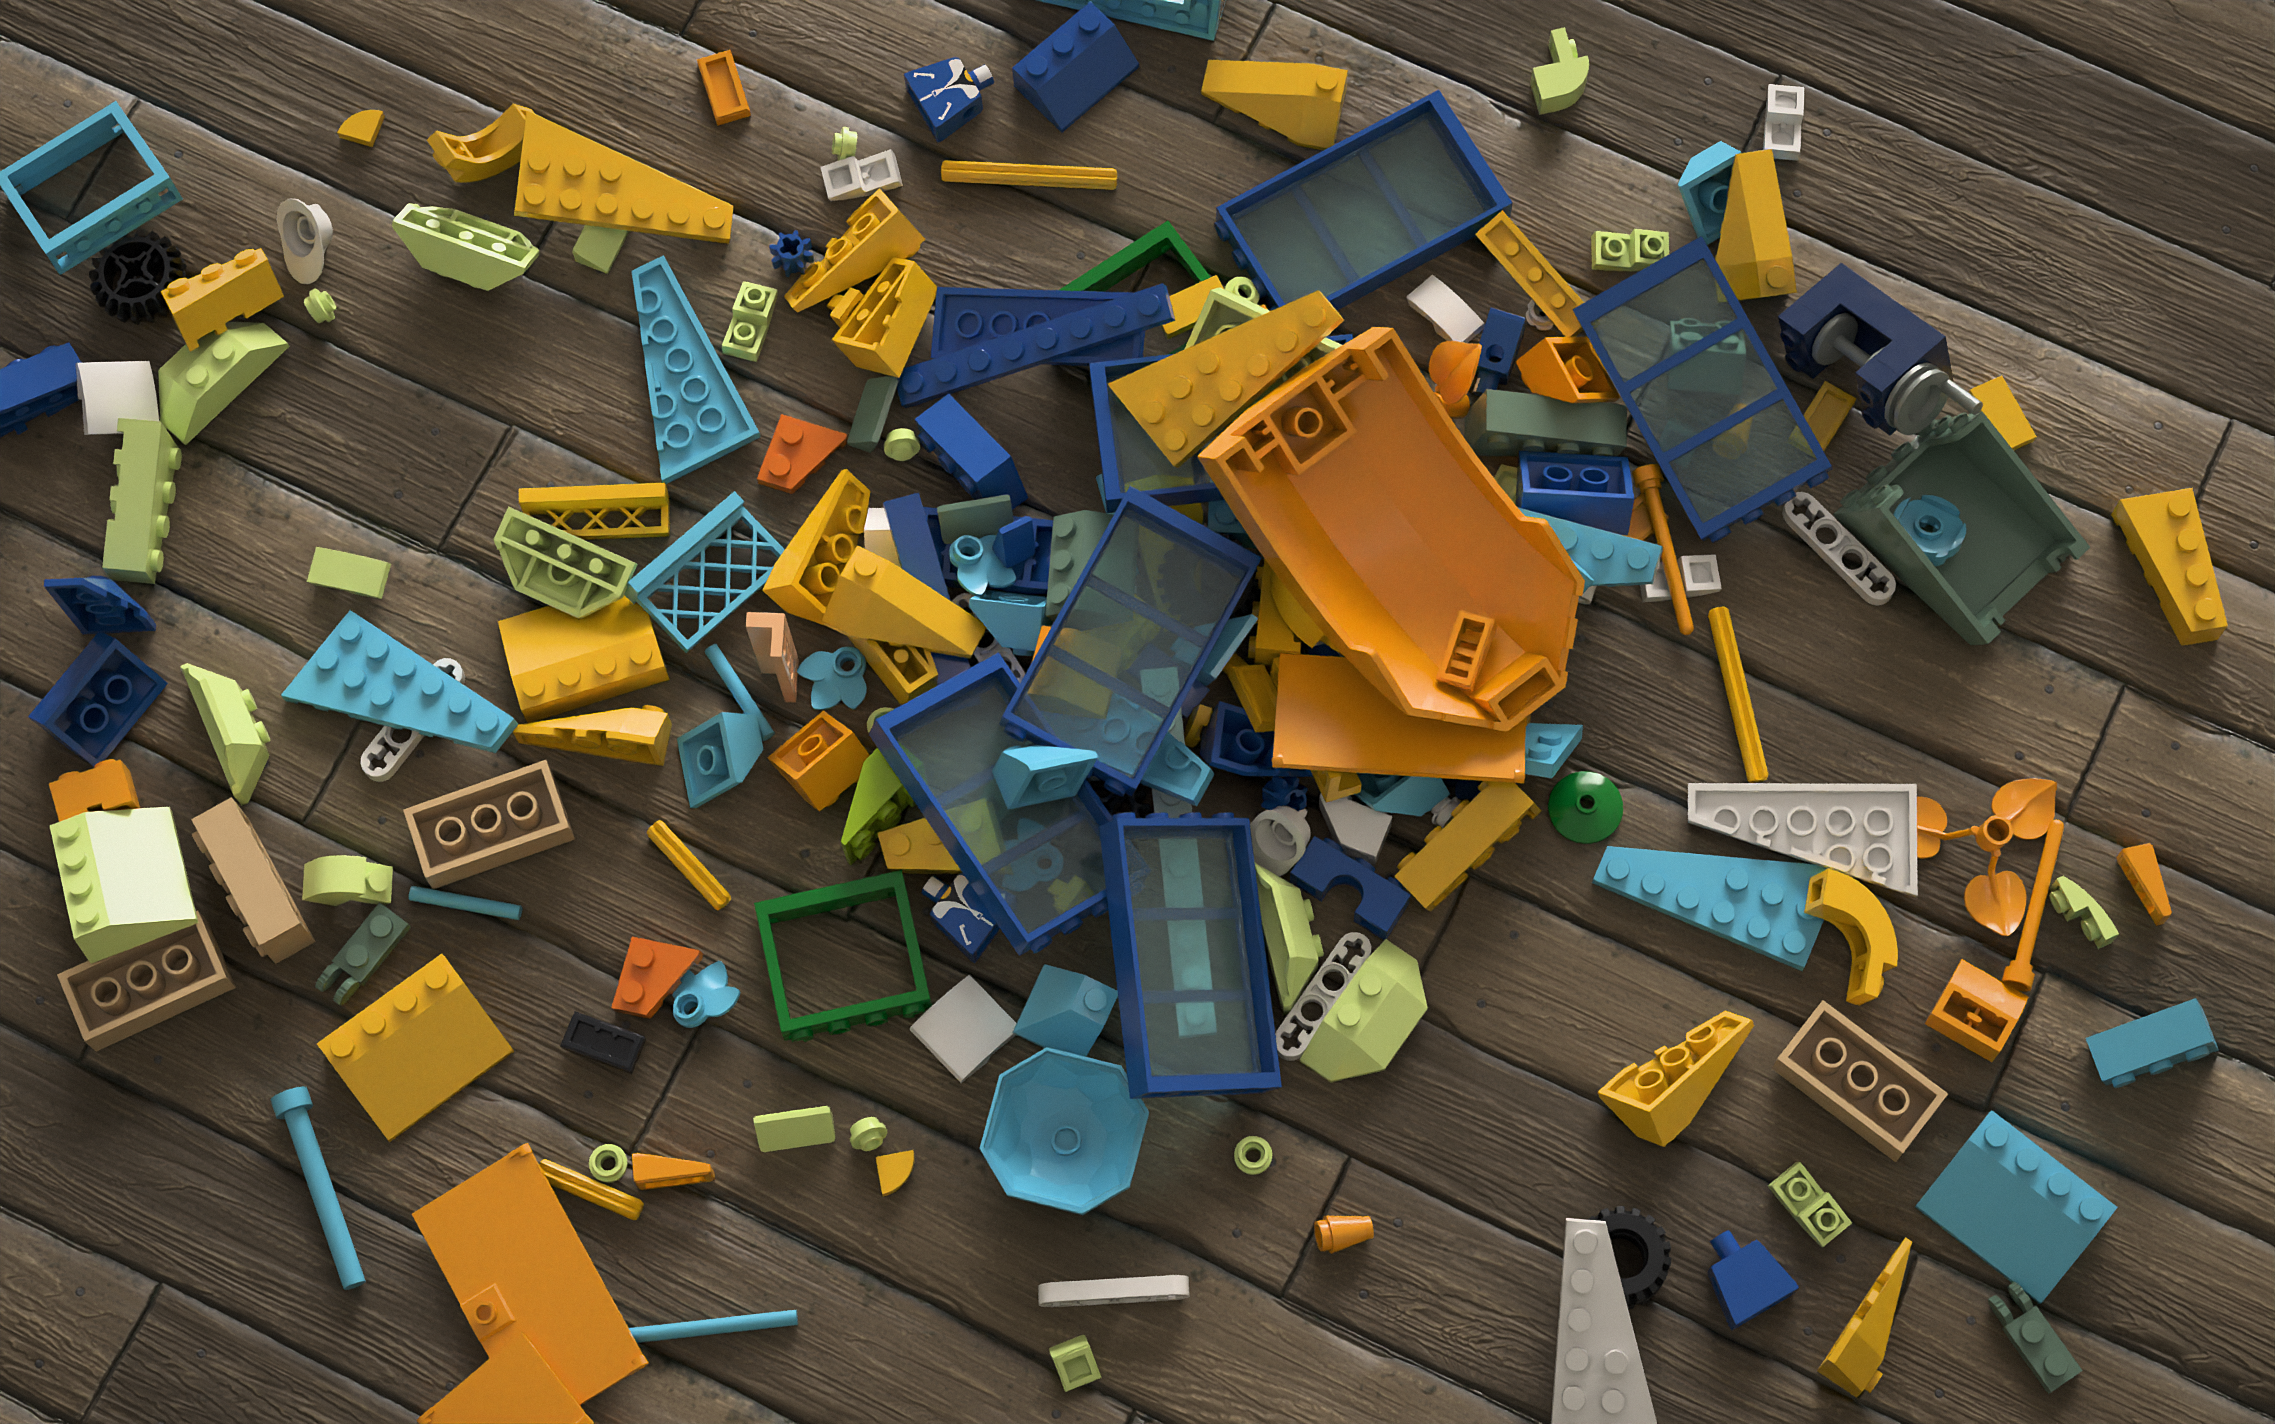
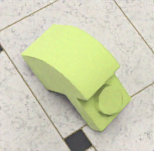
[1530,27,1589,115]
[302,855,393,906]

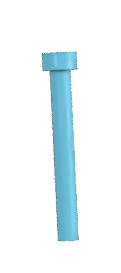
[270,1086,366,1290]

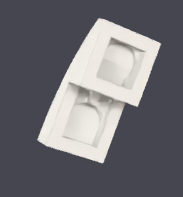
[1763,84,1804,161]
[820,149,903,201]
[1406,274,1485,343]
[1640,554,1722,602]

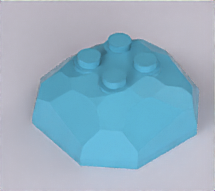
[980,1047,1149,1215]

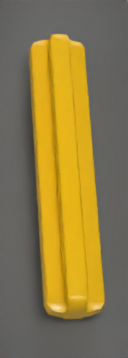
[647,820,731,910]
[539,1159,644,1220]

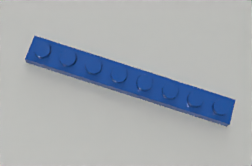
[897,283,1176,409]

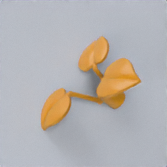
[1429,341,1482,419]
[1917,778,2057,936]

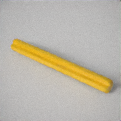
[941,160,1117,190]
[1708,606,1768,783]

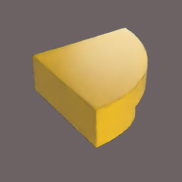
[337,110,385,147]
[1184,704,1213,748]
[876,1150,915,1197]

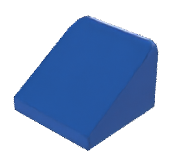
[992,516,1036,568]

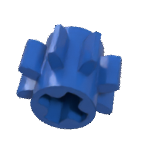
[769,230,814,277]
[1261,776,1308,811]

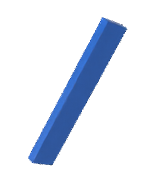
[883,492,981,715]

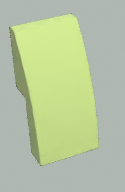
[1591,229,1669,271]
[722,281,778,362]
[307,547,391,599]
[2049,876,2119,949]
[1768,1162,1852,1247]

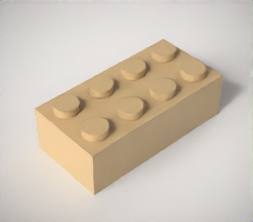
[403,760,575,889]
[191,797,316,964]
[57,911,236,1052]
[1771,1000,1948,1162]

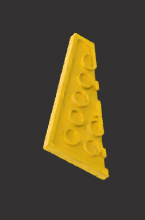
[514,110,733,244]
[1108,290,1344,468]

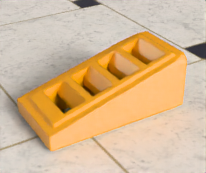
[1436,609,1498,691]
[2116,843,2172,926]
[632,1153,715,1190]

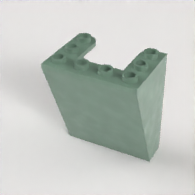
[1833,411,2090,645]

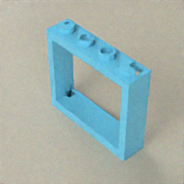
[0,101,183,275]

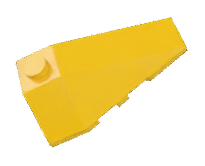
[821,545,987,658]
[1597,1011,1754,1147]

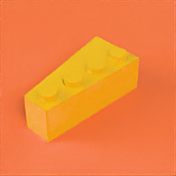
[2111,488,2228,646]
[1395,781,1542,912]

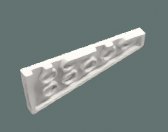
[1688,783,1918,898]
[1551,1218,1657,1424]

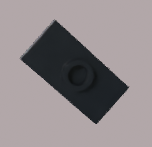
[560,1011,646,1074]

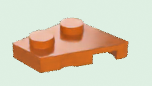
[757,414,848,494]
[611,936,703,1019]

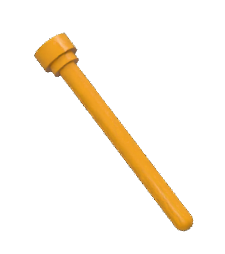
[1632,464,1694,635]
[2002,819,2064,992]

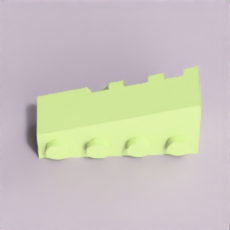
[102,418,182,584]

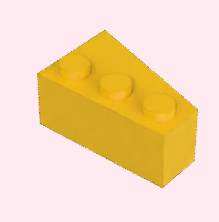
[832,257,937,378]
[877,799,1013,876]

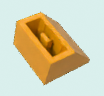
[1925,959,2029,1062]

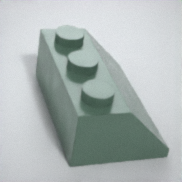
[1046,510,1139,632]

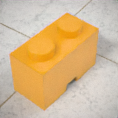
[49,759,141,822]

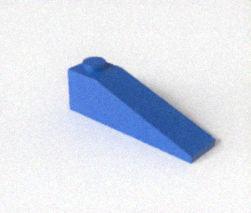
[44,576,156,634]
[1200,701,1313,777]

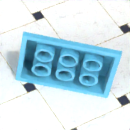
[1915,1110,2117,1304]

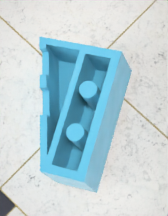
[2085,998,2219,1088]

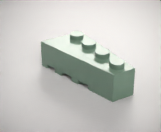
[1464,389,1627,457]

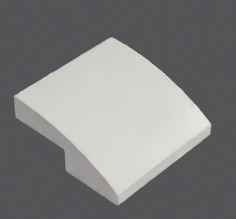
[76,361,159,435]
[910,975,1017,1083]

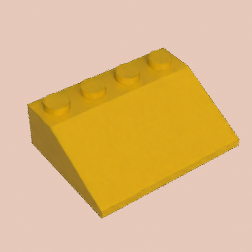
[498,595,670,723]
[317,953,514,1142]

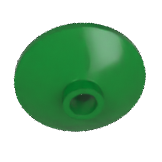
[1548,771,1623,844]

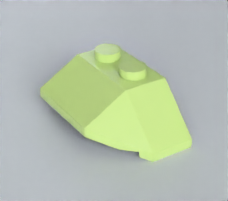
[392,203,539,291]
[158,322,290,446]
[494,506,638,619]
[180,663,270,806]
[1255,863,1324,1016]
[1300,939,1428,1083]

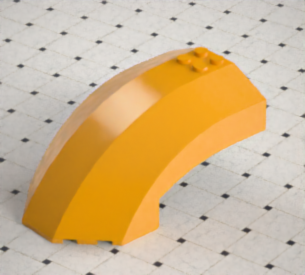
[1197,327,1585,732]

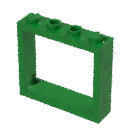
[1059,221,1210,409]
[754,870,932,1042]

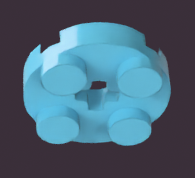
[1893,495,1967,566]

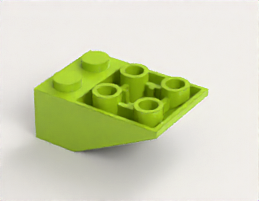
[841,743,927,865]

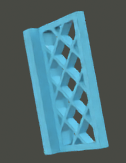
[624,491,785,653]

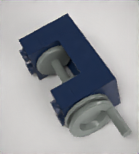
[1778,263,1983,436]

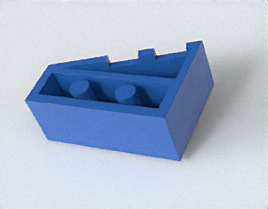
[0,342,82,438]
[914,394,1029,510]

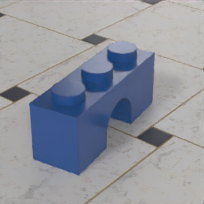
[1290,836,1411,940]

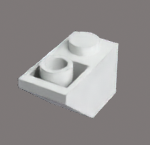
[1319,794,1392,867]

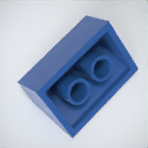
[1012,1,1139,133]
[1516,450,1634,535]
[28,631,168,767]

